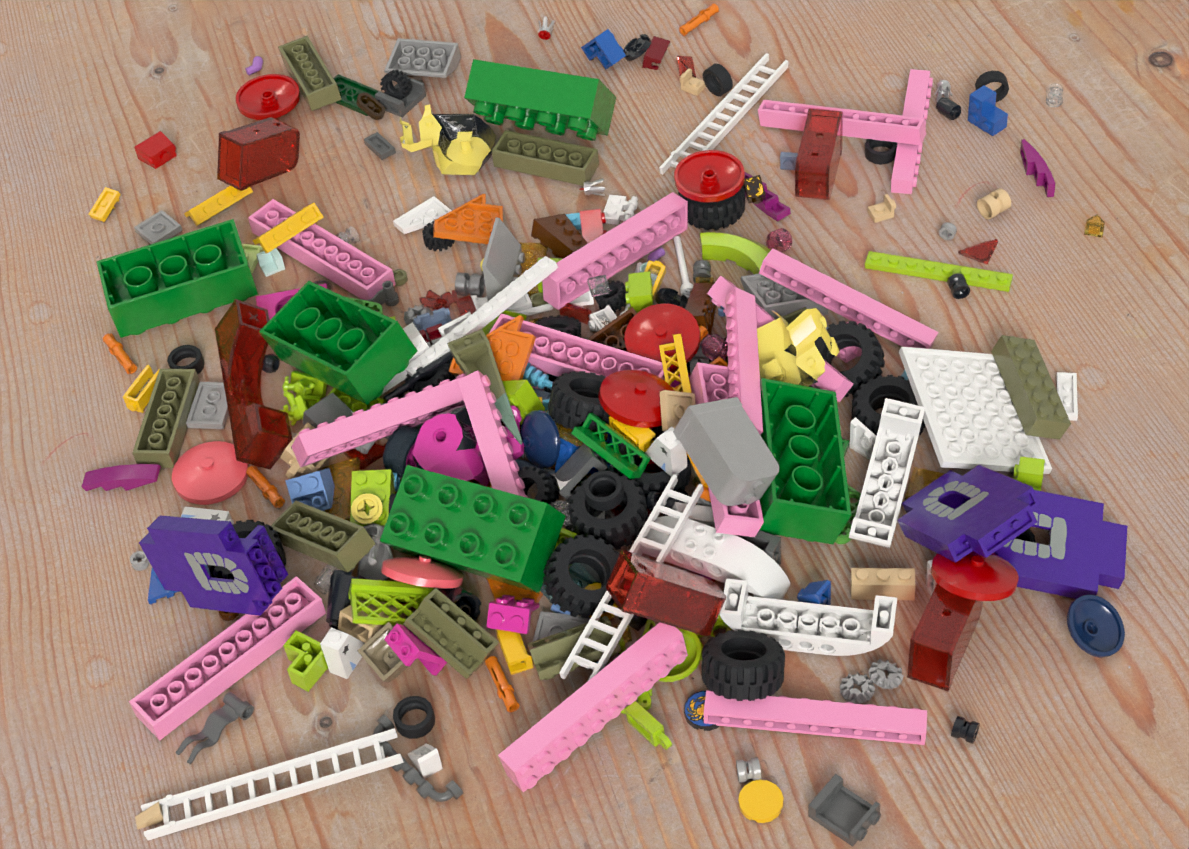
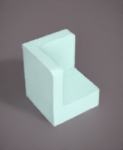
[256,248,285,277]

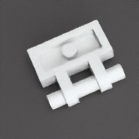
[603,195,638,225]

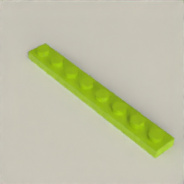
[865,251,1013,292]

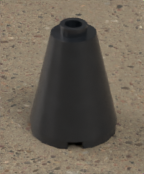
[326,570,366,630]
[434,587,481,622]

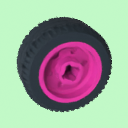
[383,426,420,478]

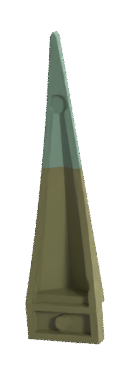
[447,329,522,445]

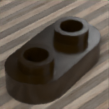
[356,93,385,120]

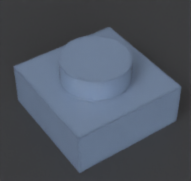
[780,152,798,170]

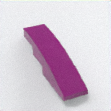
[1020,139,1056,197]
[745,172,791,222]
[81,464,161,491]

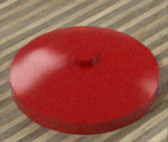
[235,74,300,120]
[674,150,745,202]
[624,304,701,371]
[599,370,674,428]
[931,551,1019,601]

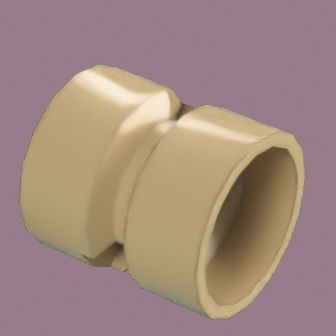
[977,188,1011,220]

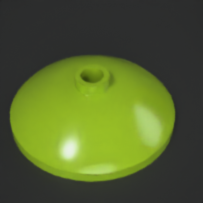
[658,624,702,682]

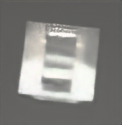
[587,275,610,297]

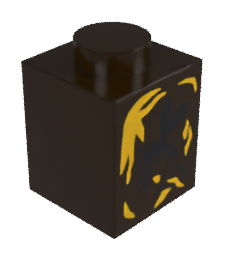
[744,175,766,204]

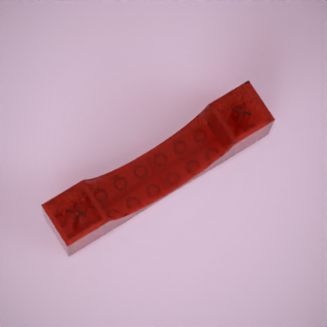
[215,299,293,470]

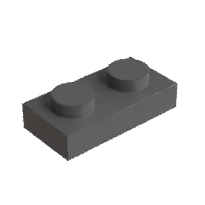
[364,132,396,160]

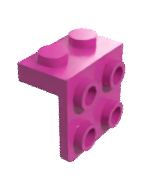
[486,595,540,634]

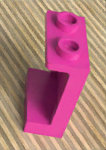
[385,623,447,676]

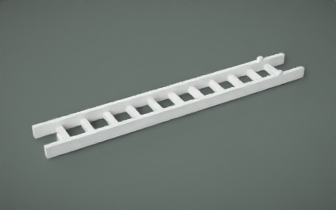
[659,53,788,175]
[560,474,704,681]
[141,728,404,840]

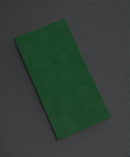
[333,74,383,116]

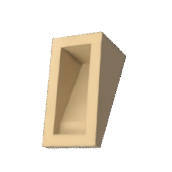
[135,801,164,829]

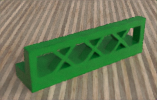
[571,413,651,479]

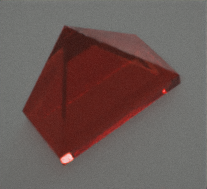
[676,56,696,78]
[958,239,998,265]
[559,303,592,325]

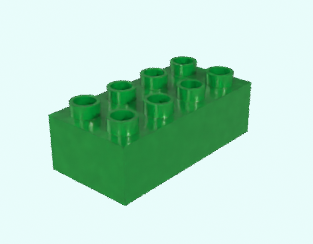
[464,59,616,141]
[96,219,259,338]
[259,281,418,405]
[760,378,851,545]
[380,465,566,593]

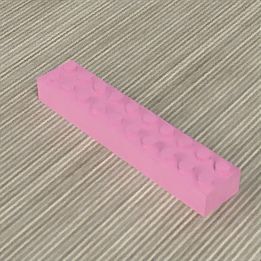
[542,192,688,310]
[248,199,396,300]
[489,314,671,380]
[689,362,764,537]
[291,374,466,468]
[129,576,326,741]
[498,618,688,793]

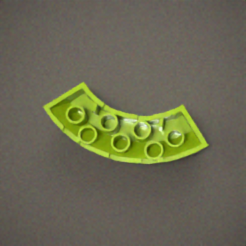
[699,232,771,274]

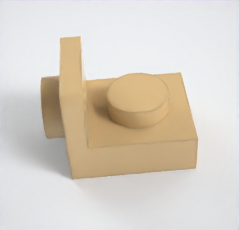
[680,69,706,96]
[867,194,896,223]

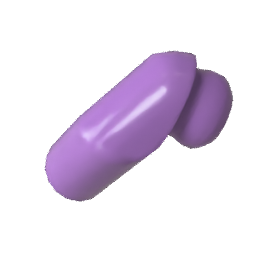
[245,56,263,75]
[647,247,665,262]

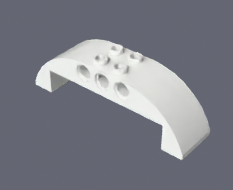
[849,398,925,548]
[626,516,790,600]
[720,579,897,656]

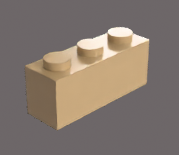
[851,568,915,600]

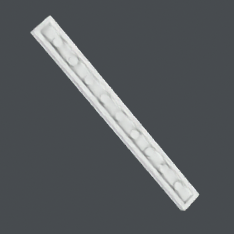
[405,256,558,376]

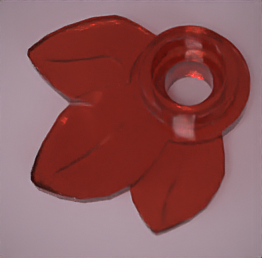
[419,290,454,311]

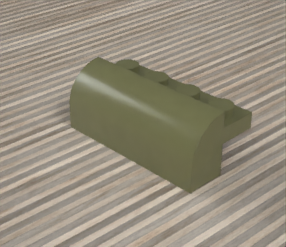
[403,588,499,679]
[527,616,621,681]

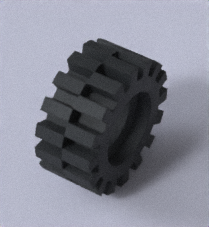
[380,69,412,100]
[422,221,455,252]
[595,280,628,313]

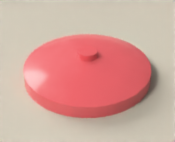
[172,441,249,505]
[381,556,464,589]

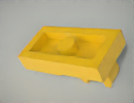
[88,187,121,222]

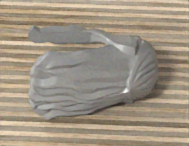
[350,523,393,581]

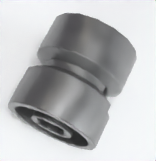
[455,272,485,297]

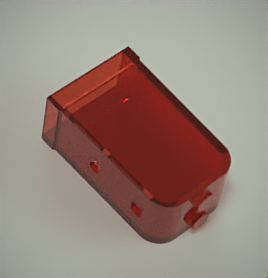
[795,108,843,200]
[217,117,300,191]
[606,549,727,636]
[907,583,983,692]

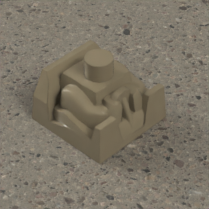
[357,622,416,682]

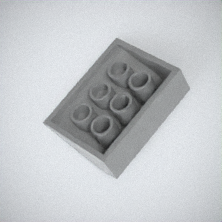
[384,38,461,78]
[482,218,525,301]
[740,274,829,319]

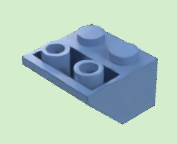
[285,468,335,511]

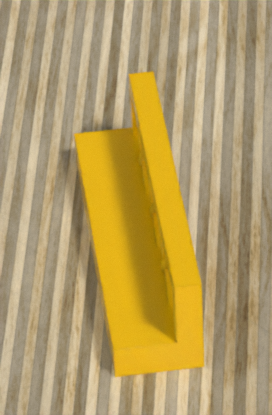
[184,178,253,226]
[252,203,323,254]
[659,334,691,393]

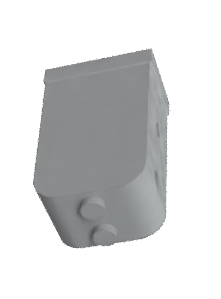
[673,397,779,506]

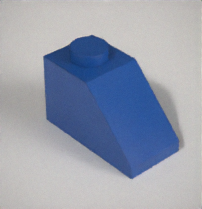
[797,580,831,605]

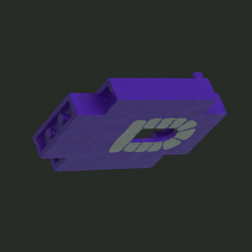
[897,465,1040,563]
[993,490,1128,599]
[139,515,288,616]

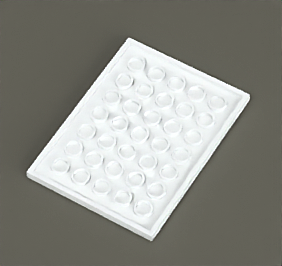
[899,347,1052,474]

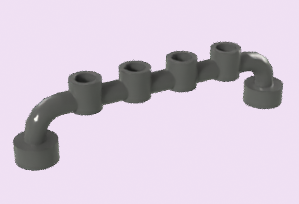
[373,714,463,802]

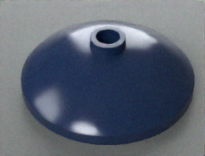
[520,410,560,469]
[1067,595,1125,658]

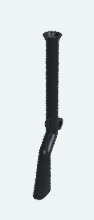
[383,352,453,403]

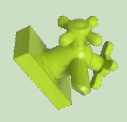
[282,371,327,398]
[277,391,321,426]

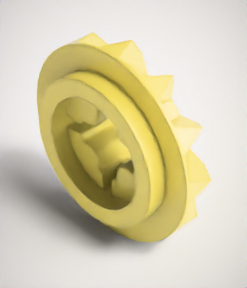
[351,494,383,525]

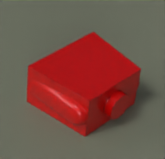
[134,131,177,169]

